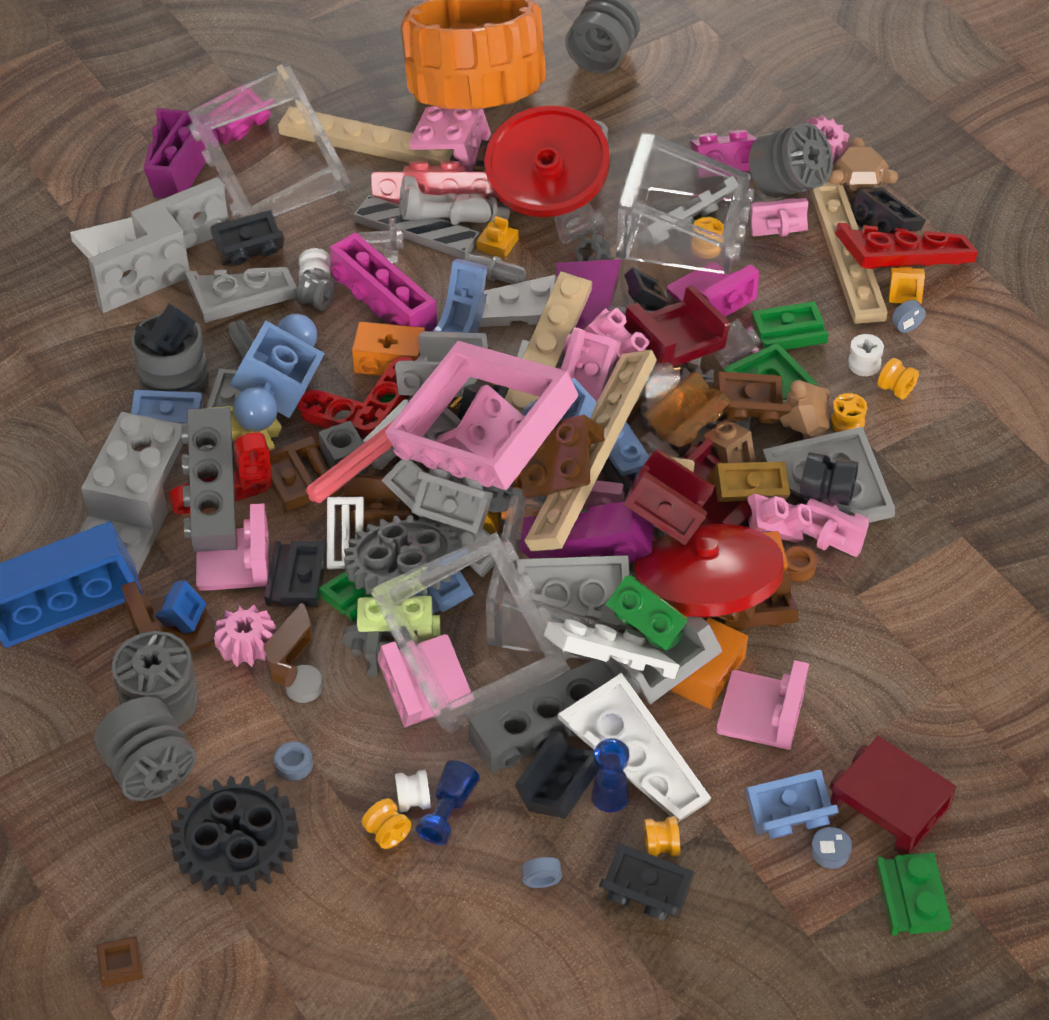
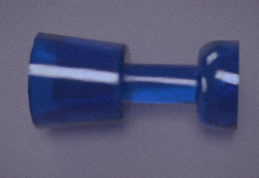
[591,738,630,813]
[415,760,480,845]

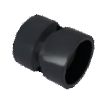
[800,452,859,506]

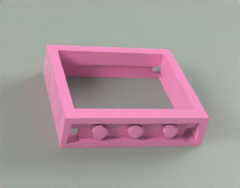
[385,341,579,490]

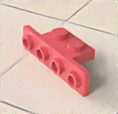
[371,161,496,204]

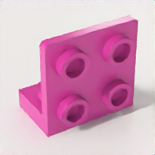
[667,260,759,317]

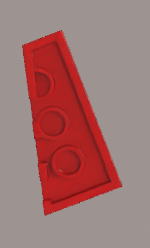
[835,223,978,269]

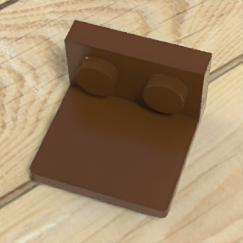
[522,414,605,499]
[121,581,215,652]

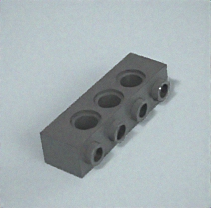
[181,407,237,552]
[468,659,615,774]

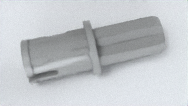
[464,251,527,284]

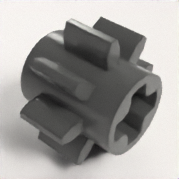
[573,233,615,262]

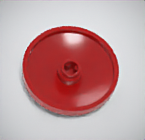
[484,105,610,217]
[635,524,784,617]

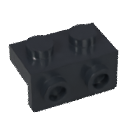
[210,210,284,265]
[515,731,605,819]
[599,843,695,922]

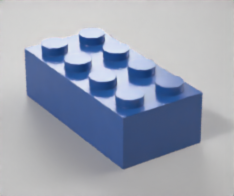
[0,521,143,648]

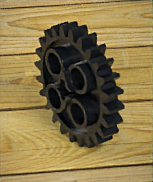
[169,776,300,895]

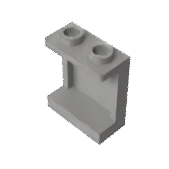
[395,331,488,397]
[604,616,723,704]

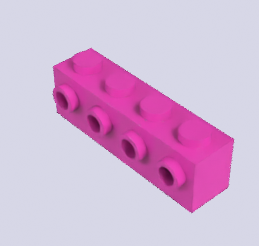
[330,232,437,332]

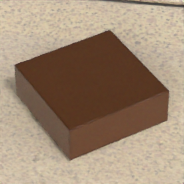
[96,936,143,987]

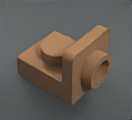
[703,420,756,463]

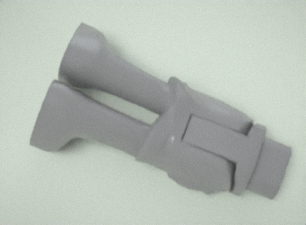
[399,175,510,225]

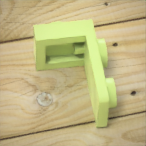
[357,596,440,643]

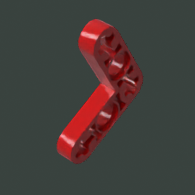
[297,357,414,439]
[168,432,271,514]

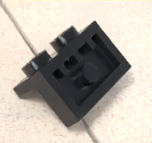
[851,187,926,234]

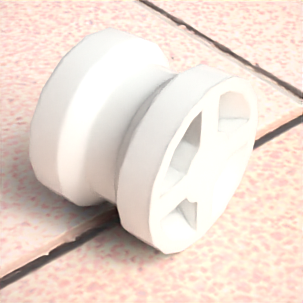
[299,248,331,280]
[848,334,884,376]
[395,770,431,813]

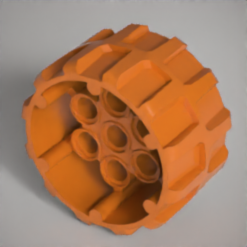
[401,0,546,109]

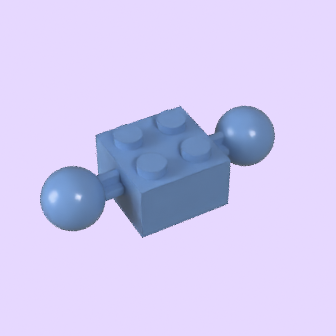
[230,314,325,432]

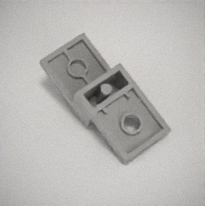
[88,177,229,313]
[79,412,183,574]

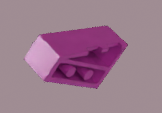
[144,108,220,198]
[554,259,621,330]
[519,501,654,563]

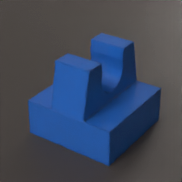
[156,580,207,633]

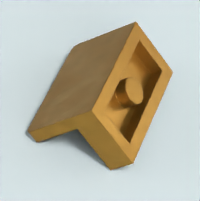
[707,461,790,502]

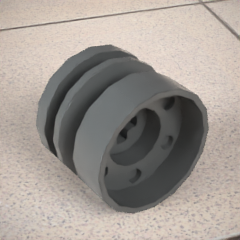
[565,0,640,74]
[749,123,833,198]
[131,314,209,393]
[112,631,199,727]
[93,696,196,801]

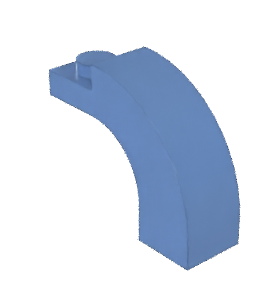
[432,258,488,333]

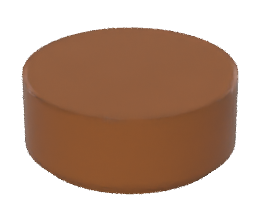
[784,546,817,582]

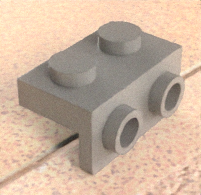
[411,468,494,534]

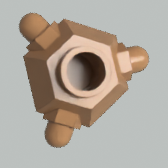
[828,137,898,195]
[780,380,831,440]

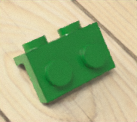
[606,575,688,650]

